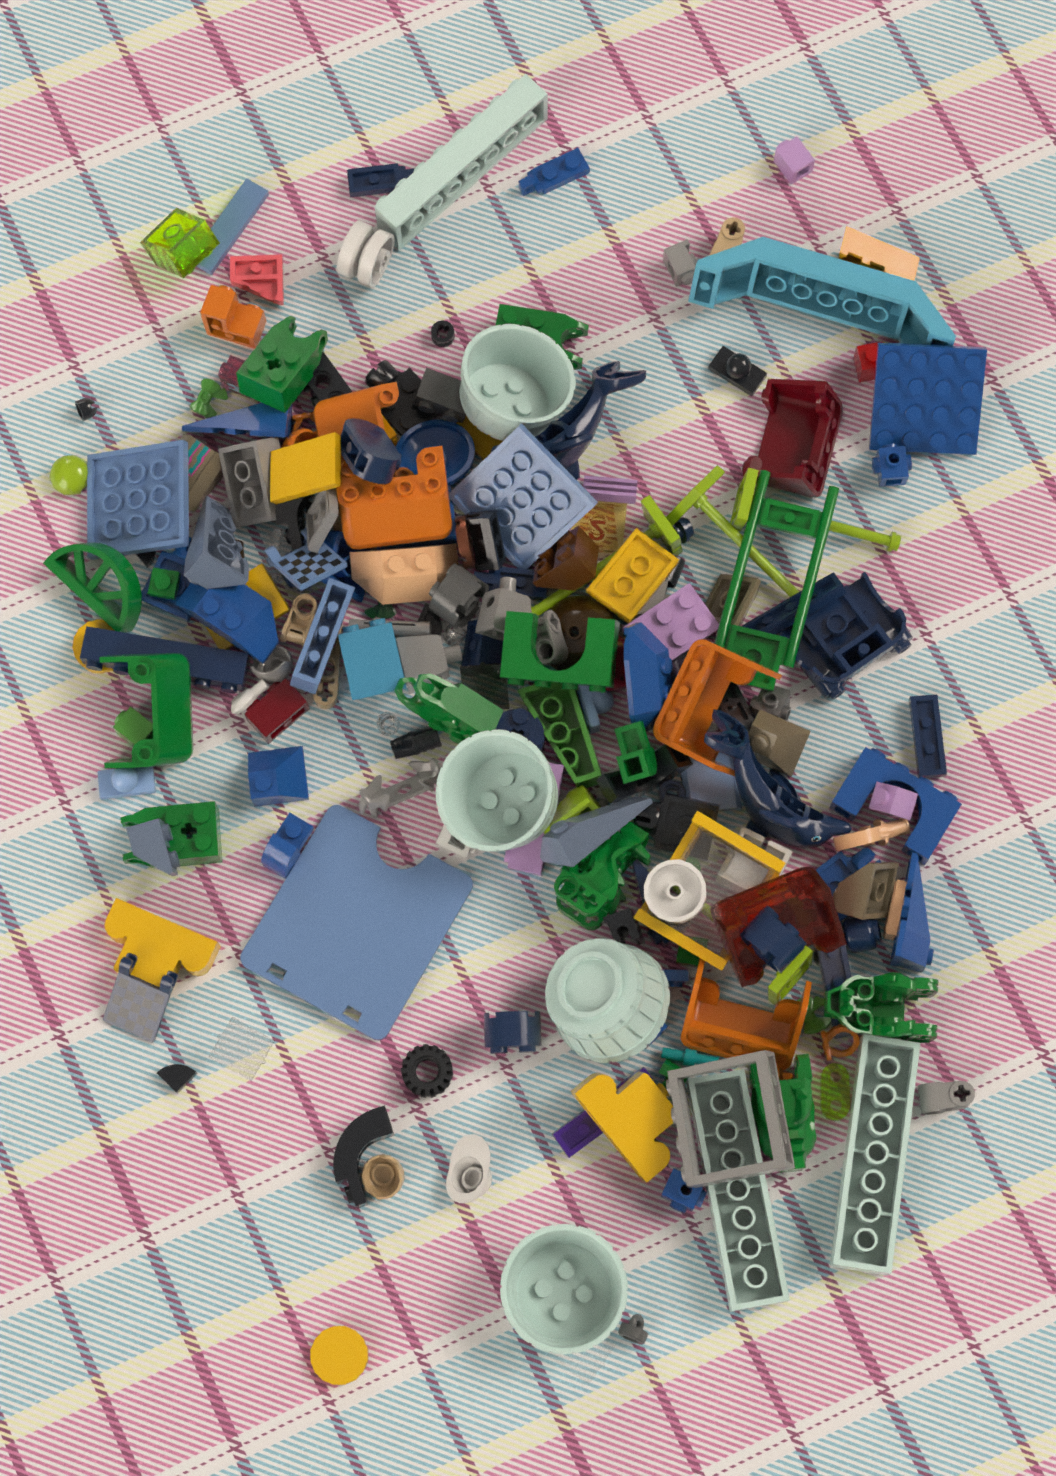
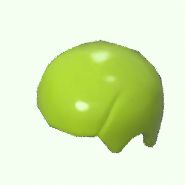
[49,455,88,495]

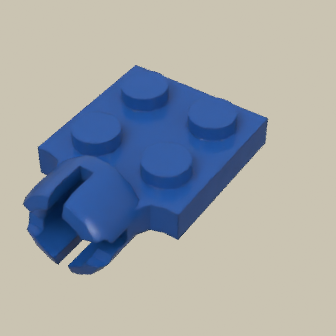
[141,536,192,622]
[796,847,881,925]

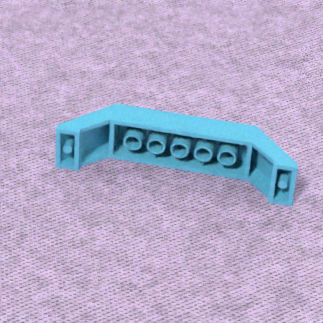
[688,237,956,346]

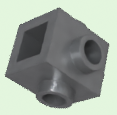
[749,686,791,721]

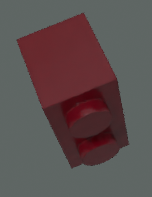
[244,678,310,744]

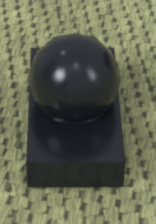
[708,346,767,396]

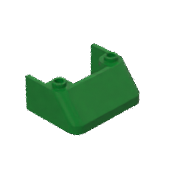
[100,653,194,768]

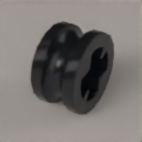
[431,320,455,348]

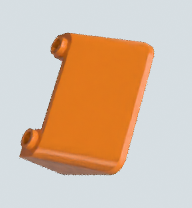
[313,382,414,505]

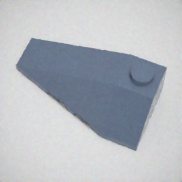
[184,496,249,589]
[540,796,653,867]

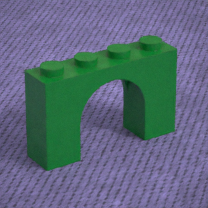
[500,611,620,693]

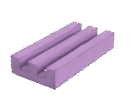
[583,475,638,504]

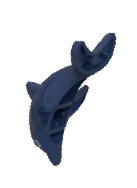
[491,361,646,480]
[704,709,852,849]

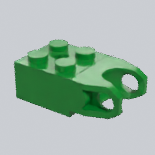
[496,304,589,370]
[236,316,328,413]
[394,673,504,744]
[120,801,223,868]

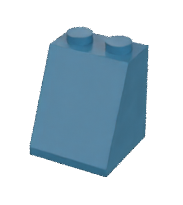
[338,618,407,701]

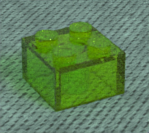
[140,208,220,278]

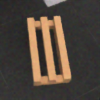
[883,880,907,941]

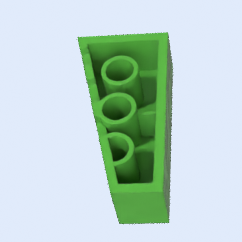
[517,683,603,788]

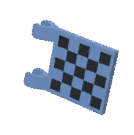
[263,528,348,591]

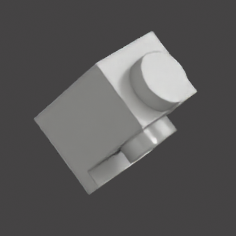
[663,239,697,287]

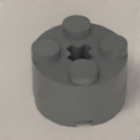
[428,563,489,629]

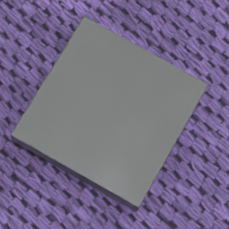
[306,488,338,553]

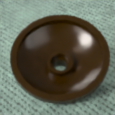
[549,596,620,671]

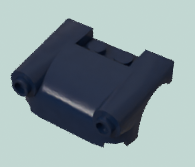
[776,572,913,700]

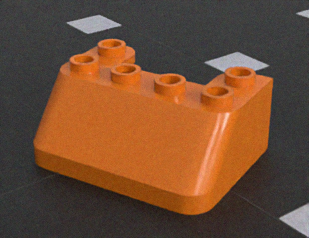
[336,446,452,549]

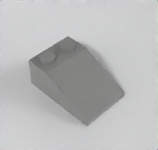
[218,437,280,528]

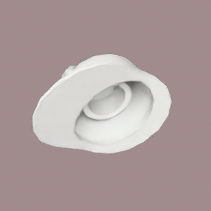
[446,1134,492,1203]

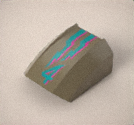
[179,434,224,512]

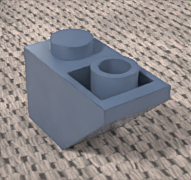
[126,818,180,876]

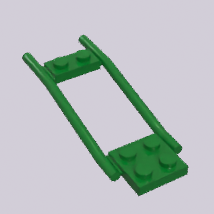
[714,470,839,692]

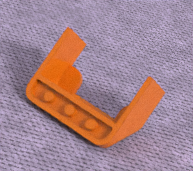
[653,639,782,776]
[681,958,812,1070]

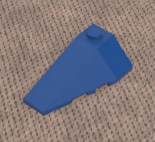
[182,403,292,437]
[889,852,934,972]

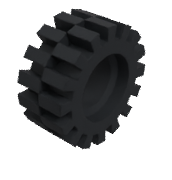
[401,1044,453,1098]

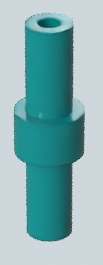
[661,1047,719,1066]

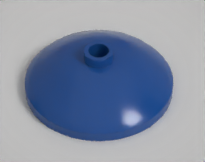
[396,420,475,486]

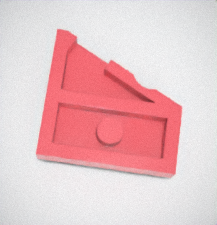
[230,254,284,305]

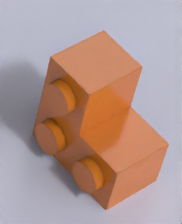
[200,285,267,349]

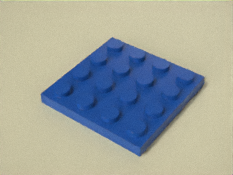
[869,343,987,455]

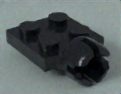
[365,360,438,437]
[634,793,720,860]

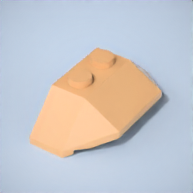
[349,543,458,605]

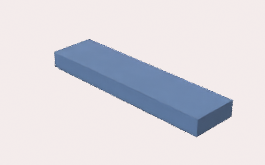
[189,178,269,275]

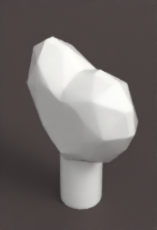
[231,679,269,714]

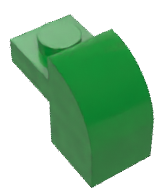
[614,721,657,784]

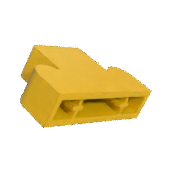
[104,898,221,987]
[570,1071,673,1183]

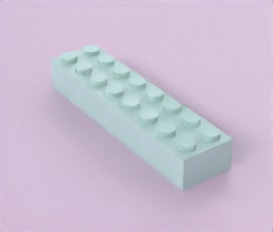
[375,74,548,251]
[830,1034,921,1276]
[686,1069,790,1312]

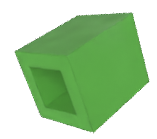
[113,706,153,746]

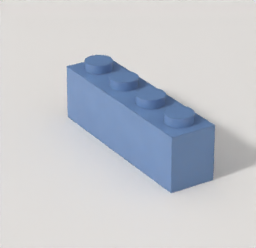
[290,578,355,695]

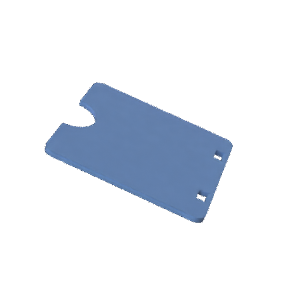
[240,805,473,1041]

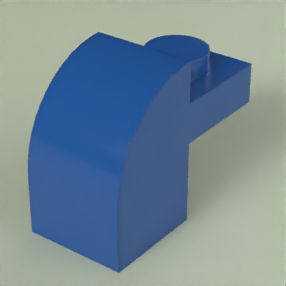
[261,812,314,879]

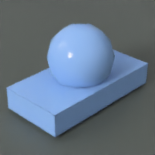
[576,685,614,734]
[97,766,156,800]

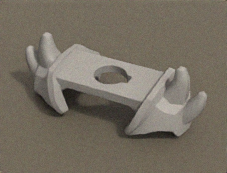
[359,758,443,817]

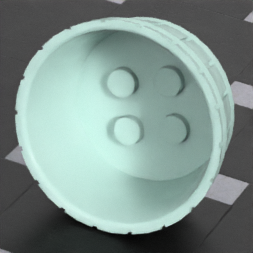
[459,324,576,441]
[436,730,558,852]
[545,938,670,1063]
[500,1224,628,1354]

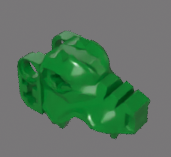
[554,821,651,931]
[824,972,938,1043]
[748,1054,817,1173]

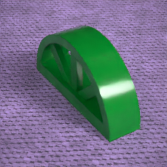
[43,542,142,633]

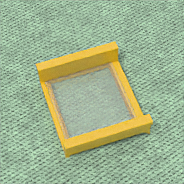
[634,811,786,971]

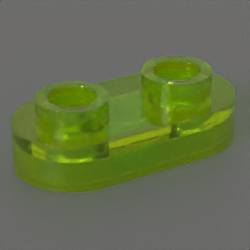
[820,1063,850,1121]

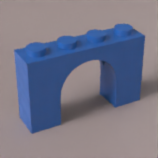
[829,747,962,865]

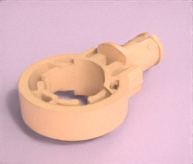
[833,818,910,851]

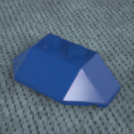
[175,583,279,664]
[624,622,672,732]

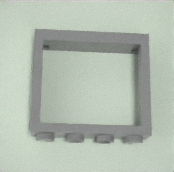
[666,1050,795,1188]

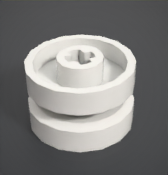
[336,220,395,288]
[644,860,706,924]

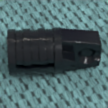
[390,726,442,759]

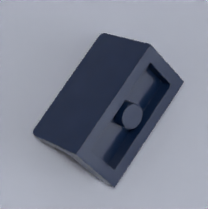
[460,619,503,679]

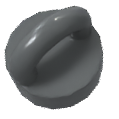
[618,1314,648,1345]

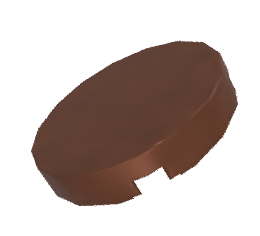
[455,515,475,569]

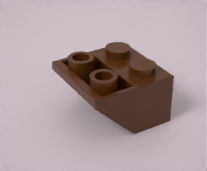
[533,526,599,591]

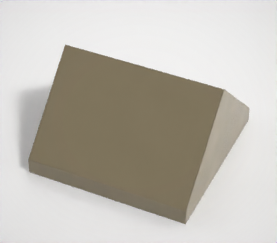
[705,574,761,631]

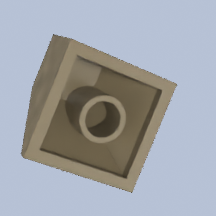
[748,710,811,777]
[833,862,899,920]

